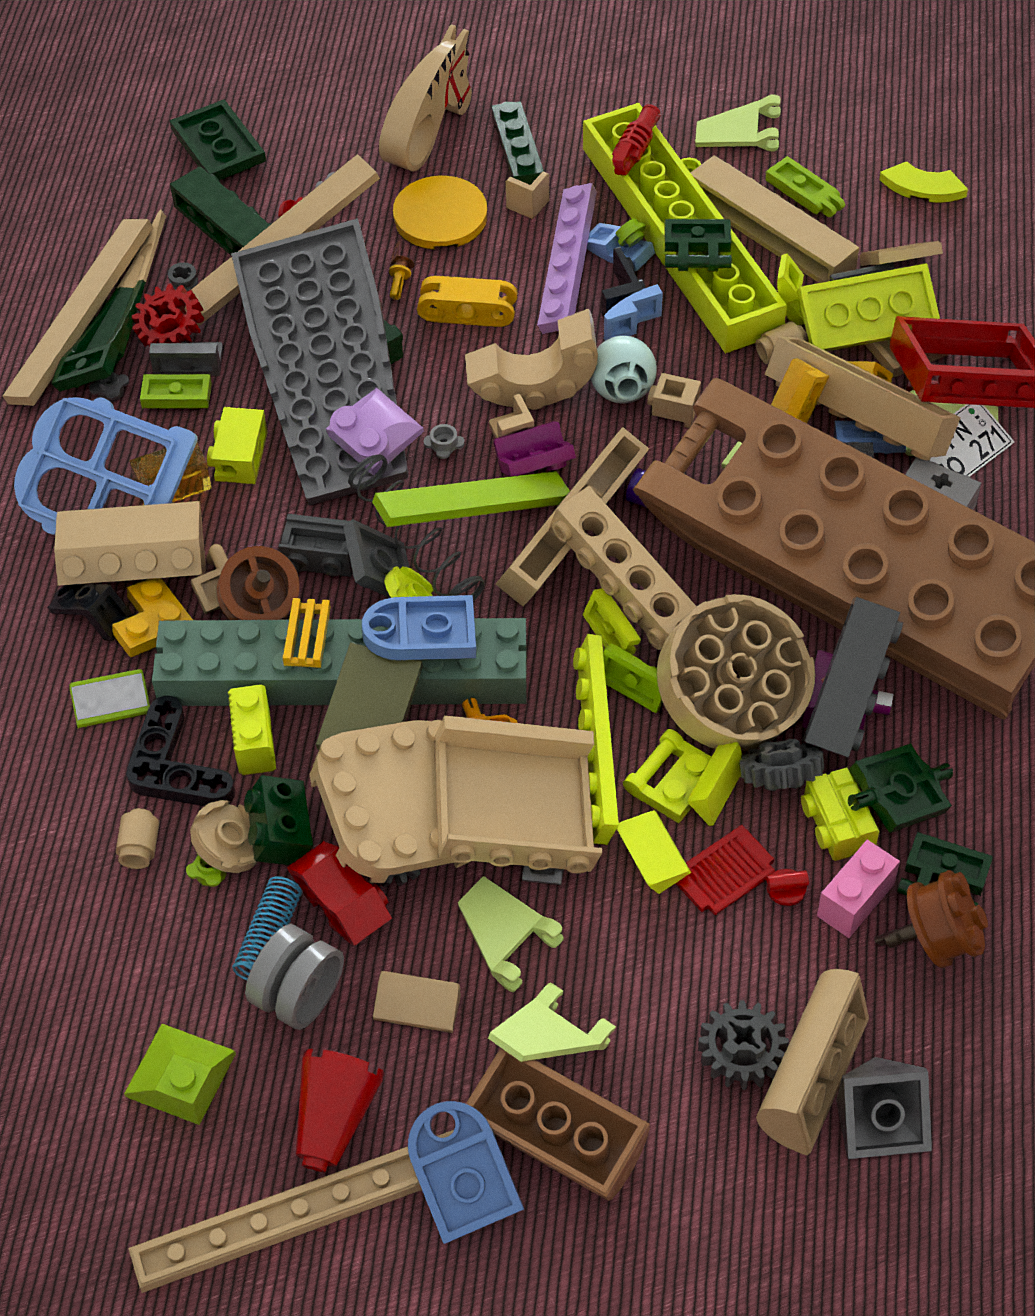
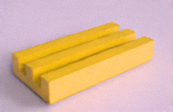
[283,598,331,668]

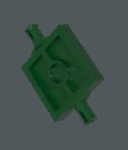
[848,743,953,833]

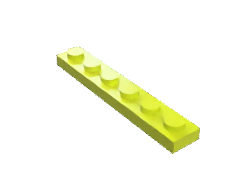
[573,634,619,845]

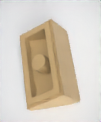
[373,971,461,1033]

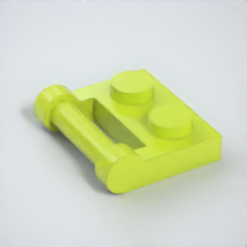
[623,729,711,823]

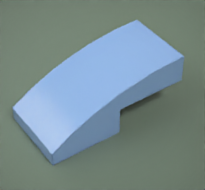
[587,223,655,271]
[604,284,663,341]

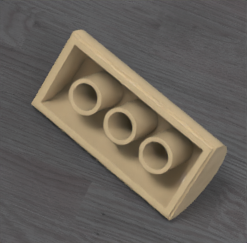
[756,969,869,1156]

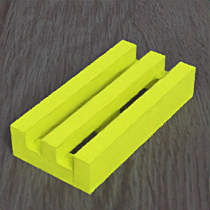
[583,588,641,655]

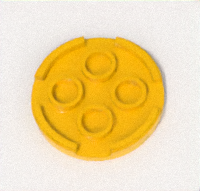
[393,176,487,249]

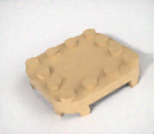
[310,720,469,883]

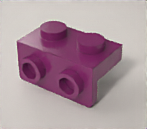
[493,421,576,477]

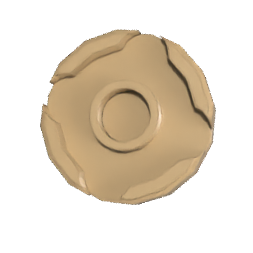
[190,800,258,873]

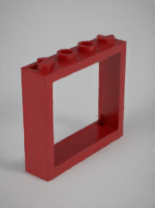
[889,316,1035,408]

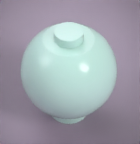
[590,336,657,404]

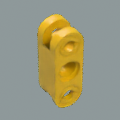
[417,276,518,327]

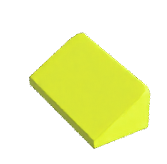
[687,742,742,826]
[617,810,691,894]

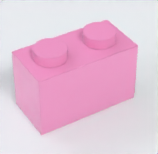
[817,839,900,938]

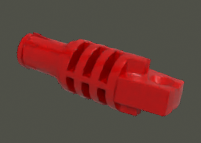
[612,104,661,176]

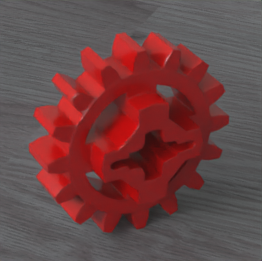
[132,284,204,347]

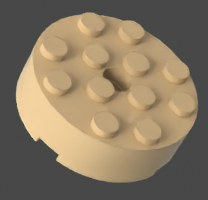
[657,594,815,752]

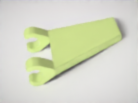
[695,95,781,151]
[458,876,564,992]
[488,982,616,1062]

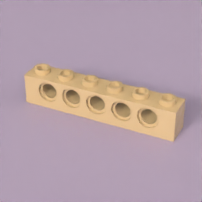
[551,486,697,650]

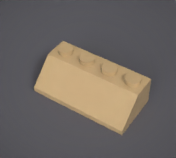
[54,501,206,586]

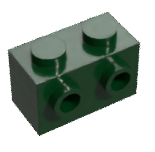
[244,775,313,865]

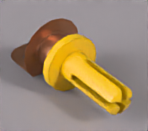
[389,241,415,300]

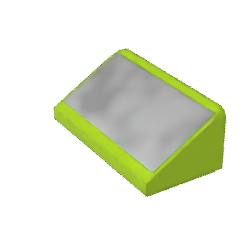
[69,669,150,728]

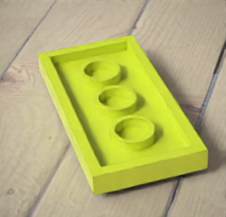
[797,263,940,351]

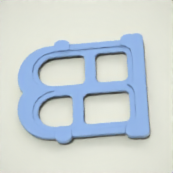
[14,397,198,535]

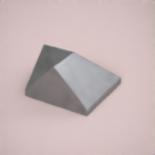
[836,1057,932,1159]

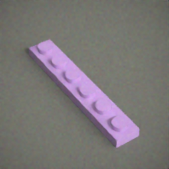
[537,183,597,334]

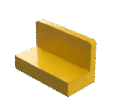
[771,358,829,423]

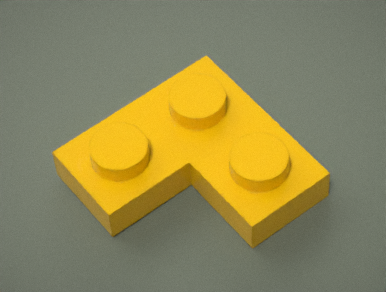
[112,578,193,658]

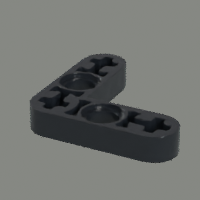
[126,696,235,806]

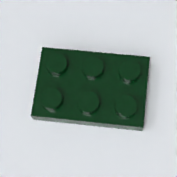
[169,99,266,180]

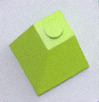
[124,1024,236,1125]

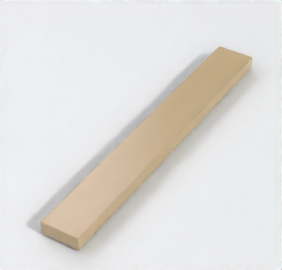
[184,154,380,327]
[3,219,153,406]
[128,1130,454,1293]

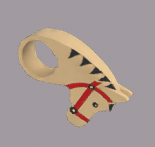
[379,24,472,172]

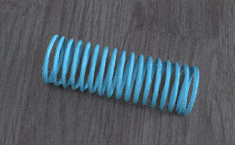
[232,876,302,980]

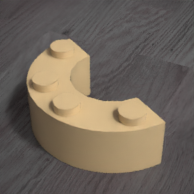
[465,309,598,410]

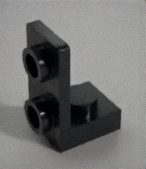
[601,247,646,318]
[47,584,134,641]

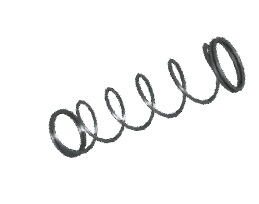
[348,455,485,601]

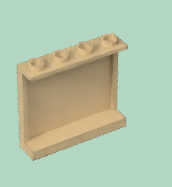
[435,715,602,873]

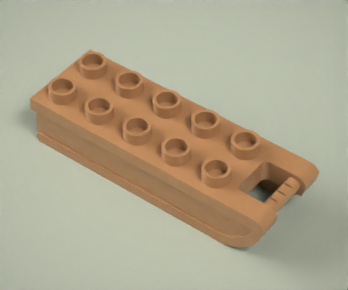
[633,378,1035,719]

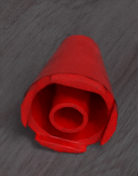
[296,1049,385,1173]

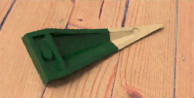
[51,210,166,392]

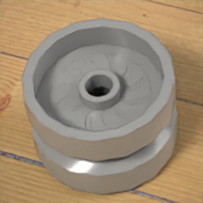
[245,923,344,1030]

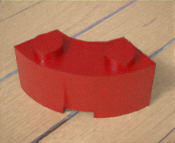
[287,841,392,946]

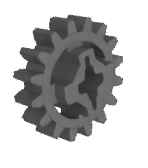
[739,739,824,791]
[698,1000,789,1090]

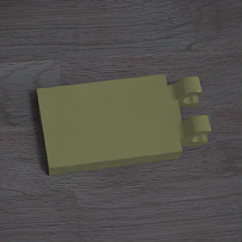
[316,642,423,750]

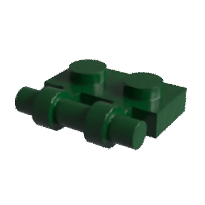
[664,219,732,272]
[897,832,993,906]

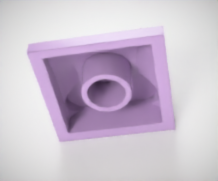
[326,388,424,476]

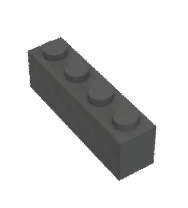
[802,597,903,757]

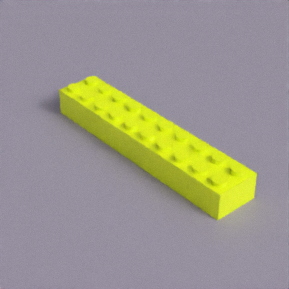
[583,103,787,354]

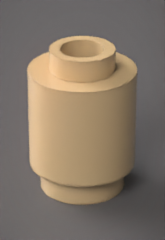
[755,321,808,364]
[116,808,159,869]

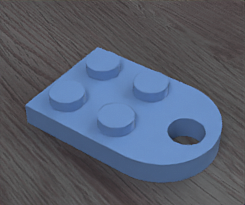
[362,595,476,660]
[408,1101,524,1244]

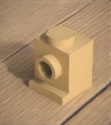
[647,373,701,428]

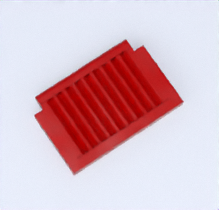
[675,824,775,915]

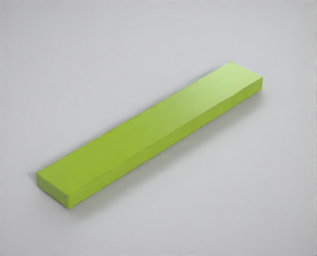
[372,471,570,527]

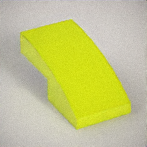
[777,253,804,325]

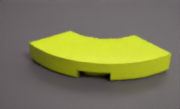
[879,162,968,203]

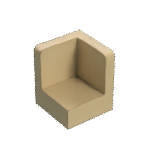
[506,171,549,219]
[489,394,534,438]

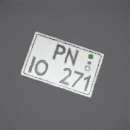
[928,404,1015,477]

